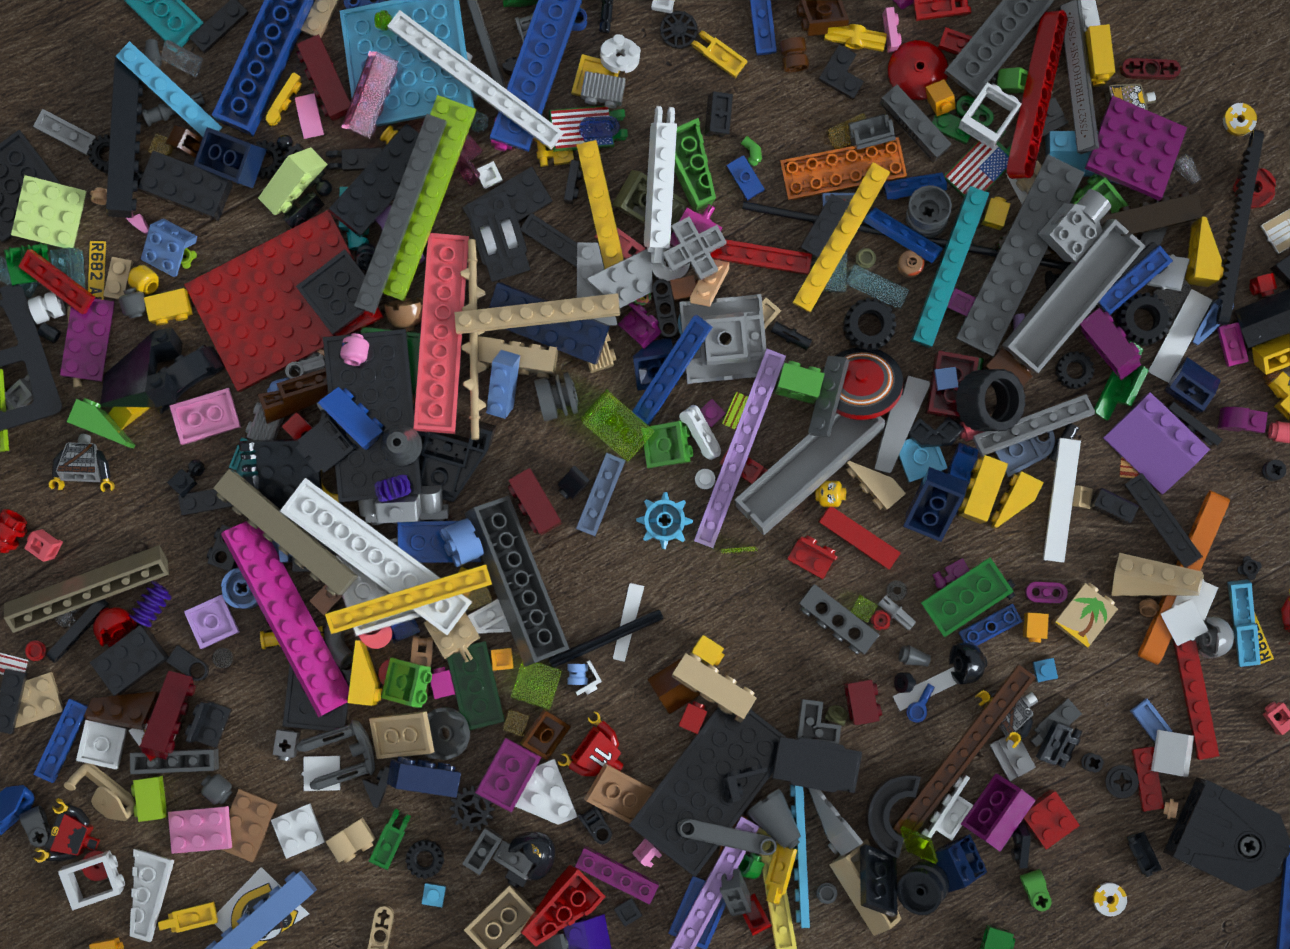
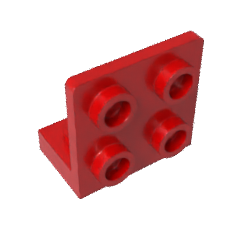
[787,535,838,580]

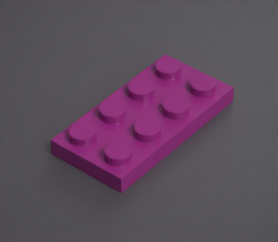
[60,299,115,382]

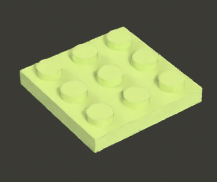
[11,175,87,250]

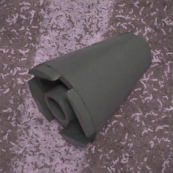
[380,424,422,466]
[747,789,801,850]

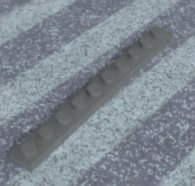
[354,114,447,314]

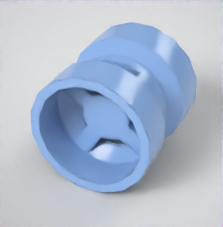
[567,664,588,685]

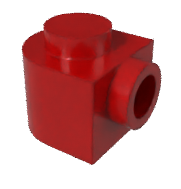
[1249,273,1277,297]

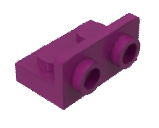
[618,302,662,349]

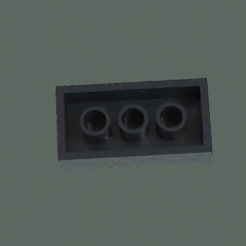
[138,151,233,221]

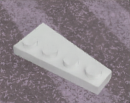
[130,849,174,942]

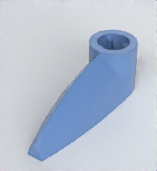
[1193,300,1234,345]

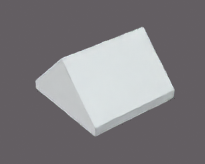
[1151,730,1194,777]

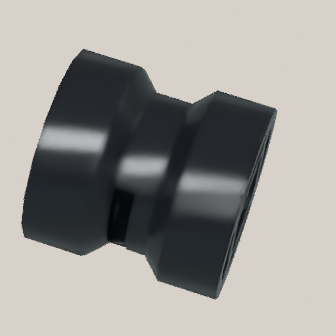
[356,243,376,270]

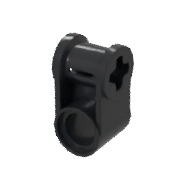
[578,805,612,844]

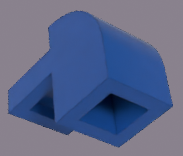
[947,443,978,487]

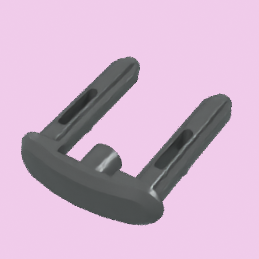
[296,720,375,790]

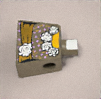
[1104,84,1156,110]

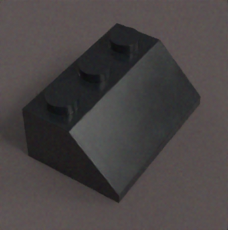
[1235,289,1290,348]

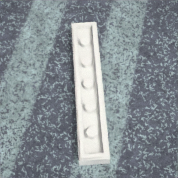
[1043,438,1081,562]

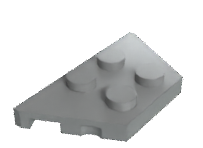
[584,249,652,308]

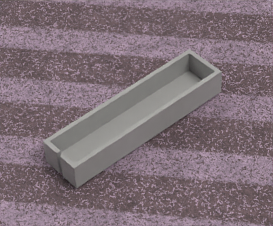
[1002,219,1145,373]
[735,413,885,535]

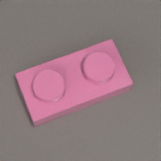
[882,7,901,53]

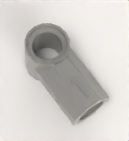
[285,355,326,379]

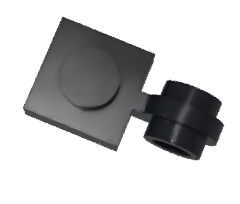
[167,459,205,498]

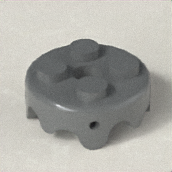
[425,707,470,760]

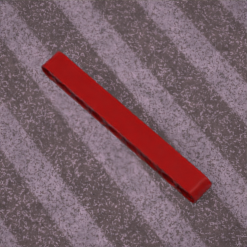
[1007,10,1067,179]

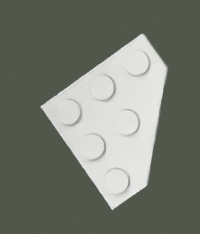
[515,759,578,825]

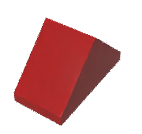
[742,893,771,936]

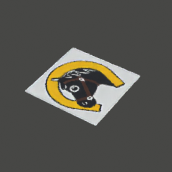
[215,867,309,949]

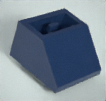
[1163,357,1221,414]
[929,834,987,892]

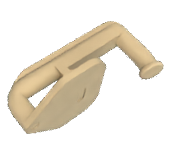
[64,763,135,821]

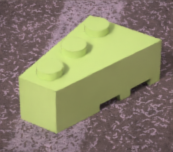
[258,147,328,215]

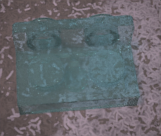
[50,247,85,288]

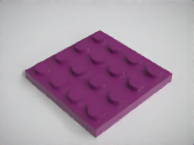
[1084,96,1187,200]

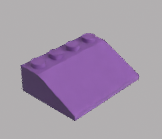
[1103,392,1210,495]

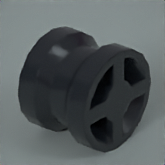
[1261,460,1287,481]

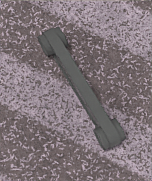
[677,818,777,855]

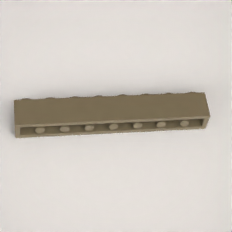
[213,469,358,596]
[4,545,169,633]

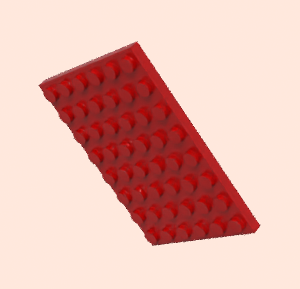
[184,210,384,392]

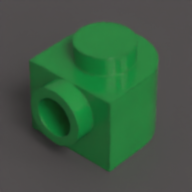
[737,852,765,879]

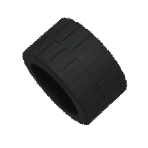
[956,369,1025,431]

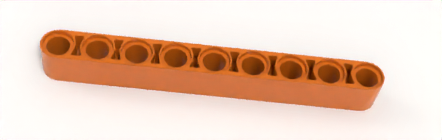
[1138,490,1230,665]

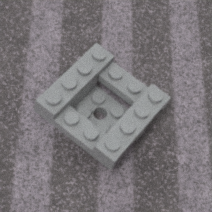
[679,294,766,384]

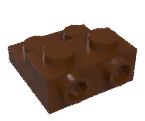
[796,0,849,36]

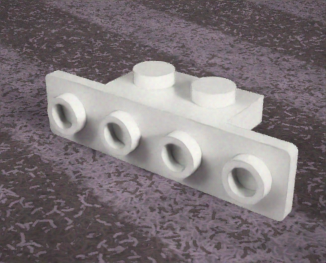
[919,775,973,848]

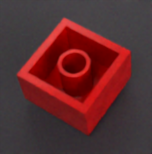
[1023,789,1080,850]

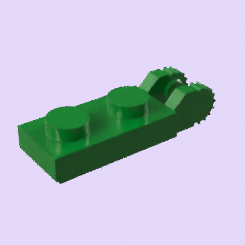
[369,809,411,870]

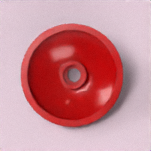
[888,40,948,100]

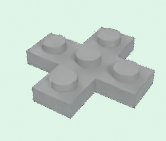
[662,217,727,280]

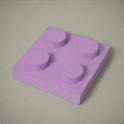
[184,595,240,649]

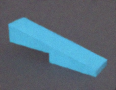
[1227,579,1260,667]

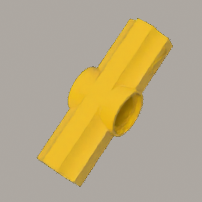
[824,24,887,52]

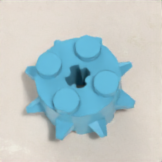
[636,492,693,549]

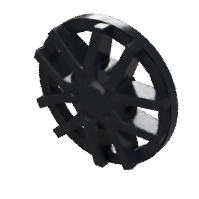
[660,11,698,49]

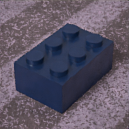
[194,127,266,188]
[903,467,968,542]
[387,756,461,798]

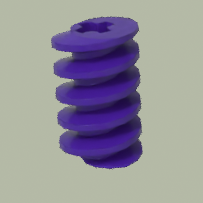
[129,581,171,627]

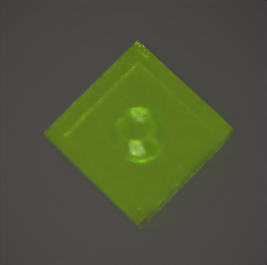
[511,661,563,710]

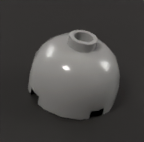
[1195,617,1234,659]

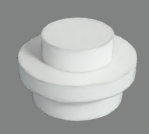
[695,469,715,489]

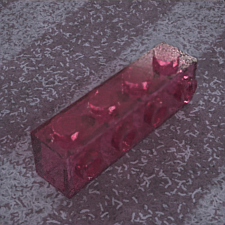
[341,51,399,138]

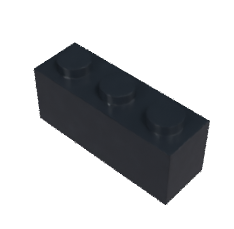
[800,193,849,257]

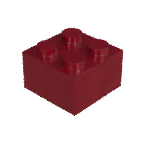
[843,679,882,725]

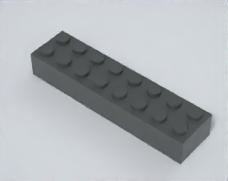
[465,495,569,667]

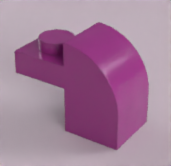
[1218,407,1268,433]

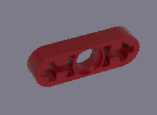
[1120,58,1181,80]

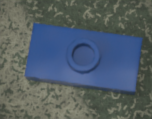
[726,155,765,201]

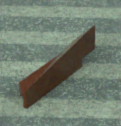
[258,368,328,423]

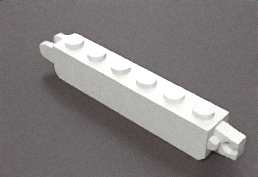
[644,106,677,264]

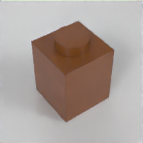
[670,275,699,303]

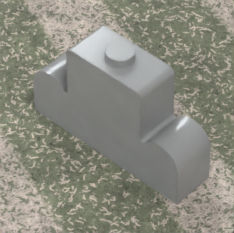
[358,485,443,523]

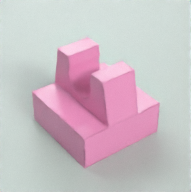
[632,839,662,868]

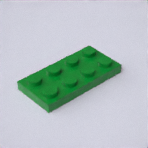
[921,557,1014,637]

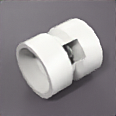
[28,291,66,324]

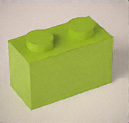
[131,776,168,822]

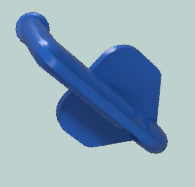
[0,785,34,836]

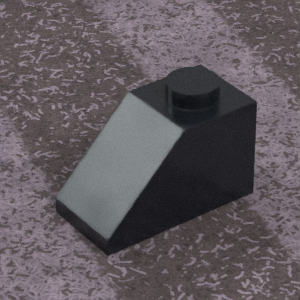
[558,465,590,500]

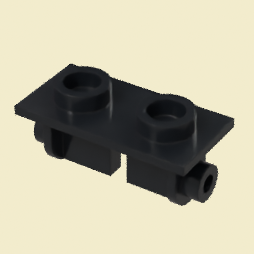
[283,191,325,228]
[1127,831,1162,877]

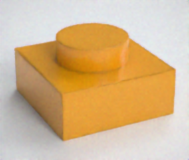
[491,648,514,671]

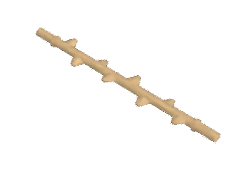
[460,239,487,440]

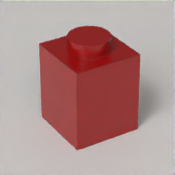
[678,701,707,734]

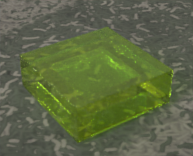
[850,595,878,623]

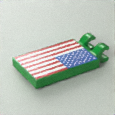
[548,106,628,152]
[944,126,1012,198]

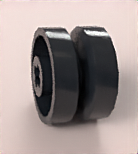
[897,861,950,915]

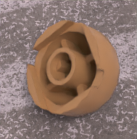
[384,298,423,331]

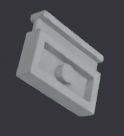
[989,736,1036,781]

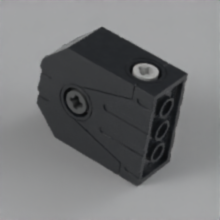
[1163,777,1290,891]

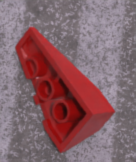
[521,865,606,946]

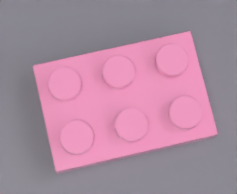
[170,388,241,445]
[168,806,232,854]

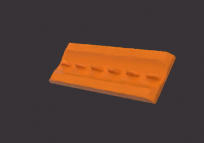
[780,137,907,200]

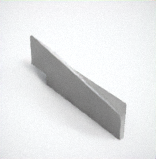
[874,376,930,473]

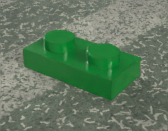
[932,113,970,145]

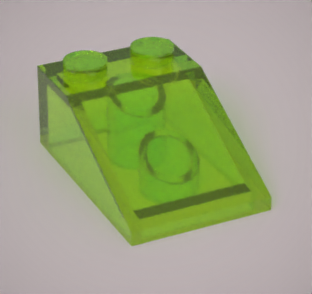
[580,388,655,462]

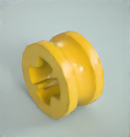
[380,125,399,145]

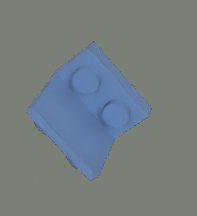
[141,218,198,277]

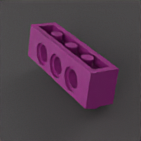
[575,846,659,905]

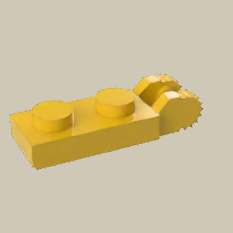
[691,30,747,79]
[265,73,302,126]

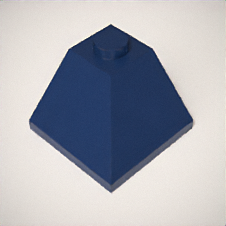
[633,338,678,391]

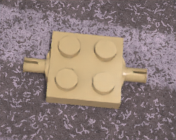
[424,612,480,662]

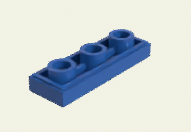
[958,604,1023,646]

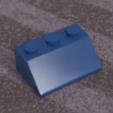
[318,387,385,450]

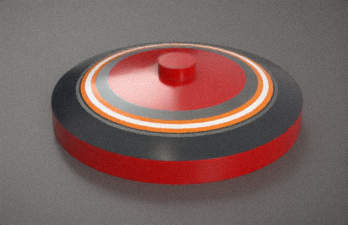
[822,347,903,420]

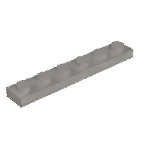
[973,394,1095,457]

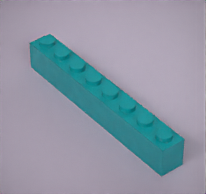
[910,186,989,348]

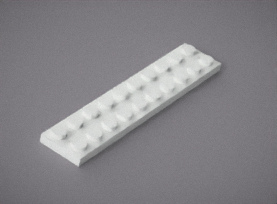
[280,478,472,635]

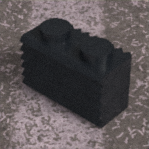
[1090,488,1139,524]

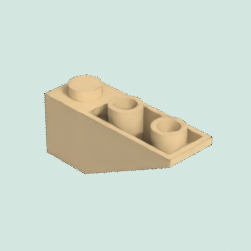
[845,461,906,510]

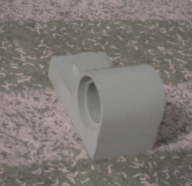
[493,841,536,881]

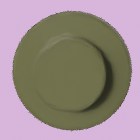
[855,248,876,269]

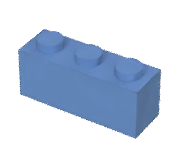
[486,350,520,419]

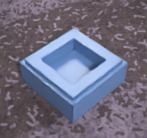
[934,367,958,391]

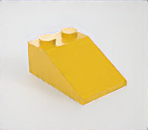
[1184,216,1224,287]
[348,640,383,706]

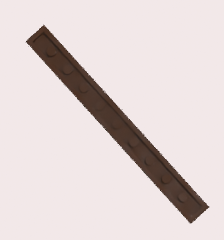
[892,663,1036,841]

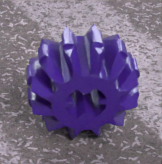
[374,474,411,502]

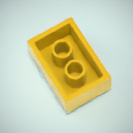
[958,455,1008,524]

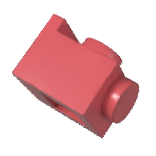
[24,529,63,562]
[1262,701,1290,735]

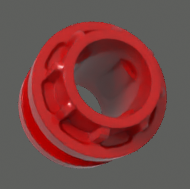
[0,509,27,553]

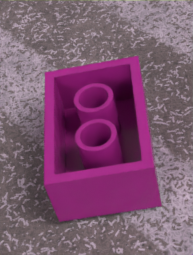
[1080,308,1141,380]
[961,773,1036,852]

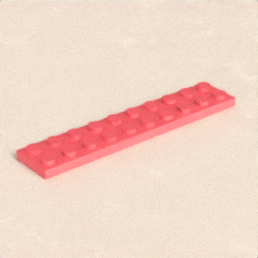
[413,233,469,434]

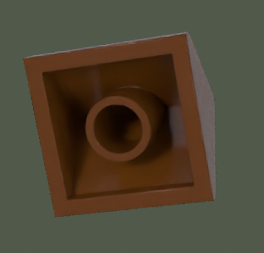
[647,658,700,714]
[520,708,571,760]

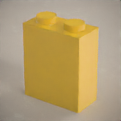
[1085,24,1115,87]

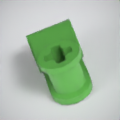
[1020,869,1052,911]

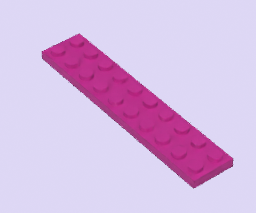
[221,521,349,717]

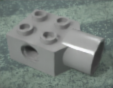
[1038,189,1111,263]

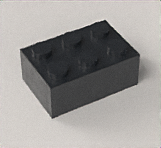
[90,625,169,696]

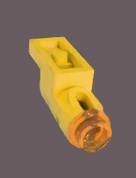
[1263,369,1290,422]

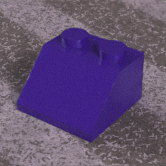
[564,914,611,949]

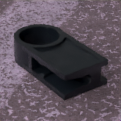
[166,645,209,681]

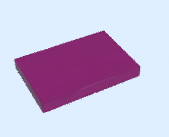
[475,737,542,813]

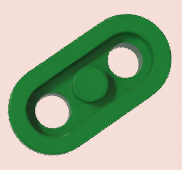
[955,96,994,127]

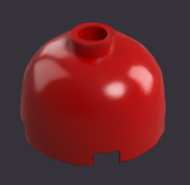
[93,607,137,647]

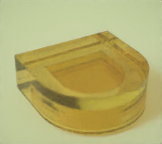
[148,133,173,156]

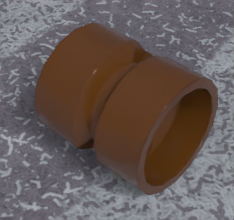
[779,37,809,73]

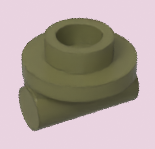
[824,705,848,726]

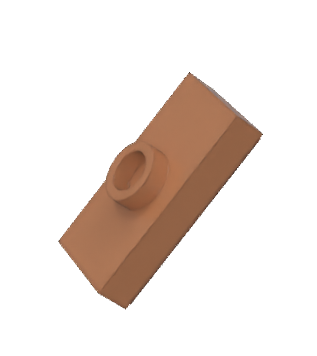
[310,584,342,616]

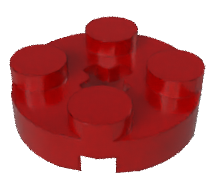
[1233,168,1276,209]

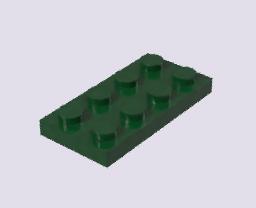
[447,641,505,730]

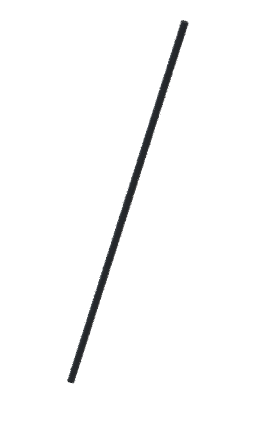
[742,201,1180,292]

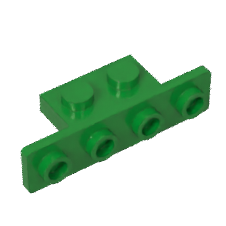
[1094,340,1149,421]

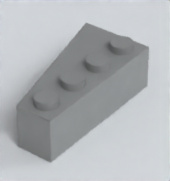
[577,242,618,326]

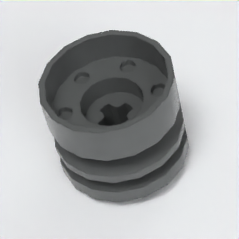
[905,185,952,238]
[534,372,579,422]

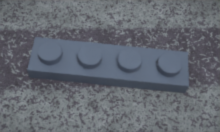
[576,453,626,536]

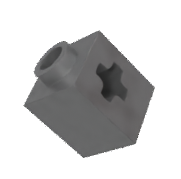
[273,729,300,761]

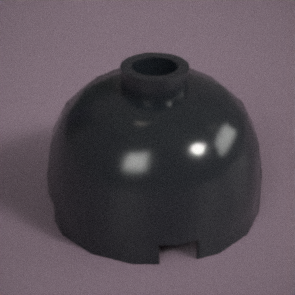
[949,643,987,684]

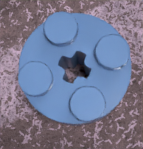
[439,518,484,567]
[221,568,258,609]

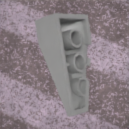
[808,788,863,856]

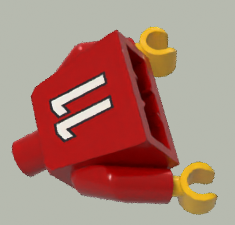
[558,712,624,777]

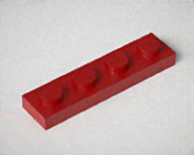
[18,249,95,314]

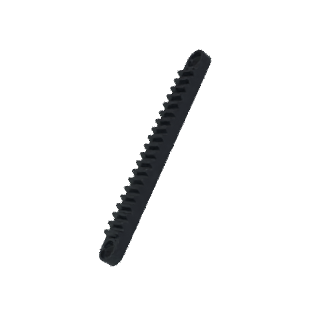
[1215,129,1264,326]

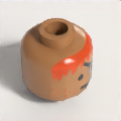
[897,250,925,278]

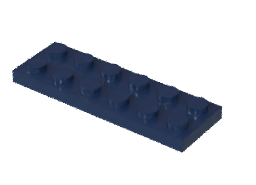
[489,282,610,365]

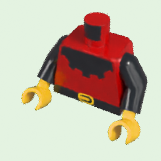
[33,798,100,862]

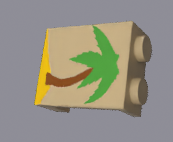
[1052,583,1118,648]

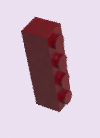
[296,34,354,121]
[140,670,196,759]

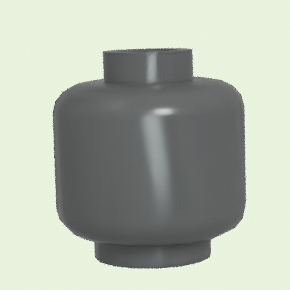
[119,288,147,319]
[201,774,232,805]

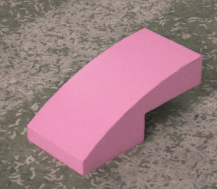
[295,93,324,139]
[126,213,149,235]

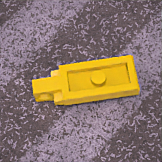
[765,843,797,904]
[158,902,219,933]

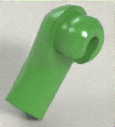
[741,136,762,166]

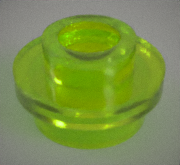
[374,10,392,31]

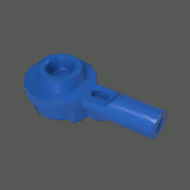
[906,683,935,723]

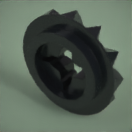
[1105,765,1139,798]

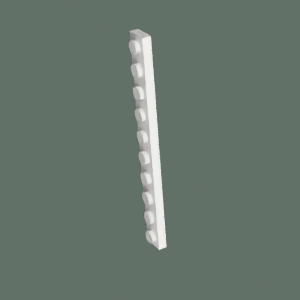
[387,10,563,149]

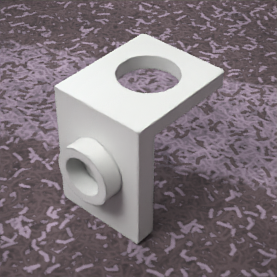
[576,660,602,696]

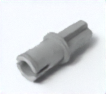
[878,595,916,630]

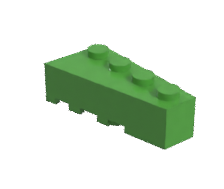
[674,118,716,212]

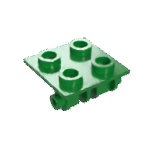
[4,243,49,285]

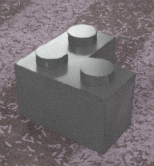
[796,699,841,744]

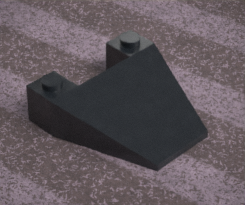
[100,327,183,407]
[414,408,496,502]

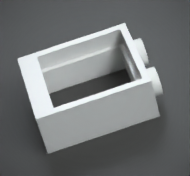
[958,82,1022,149]
[58,850,125,910]

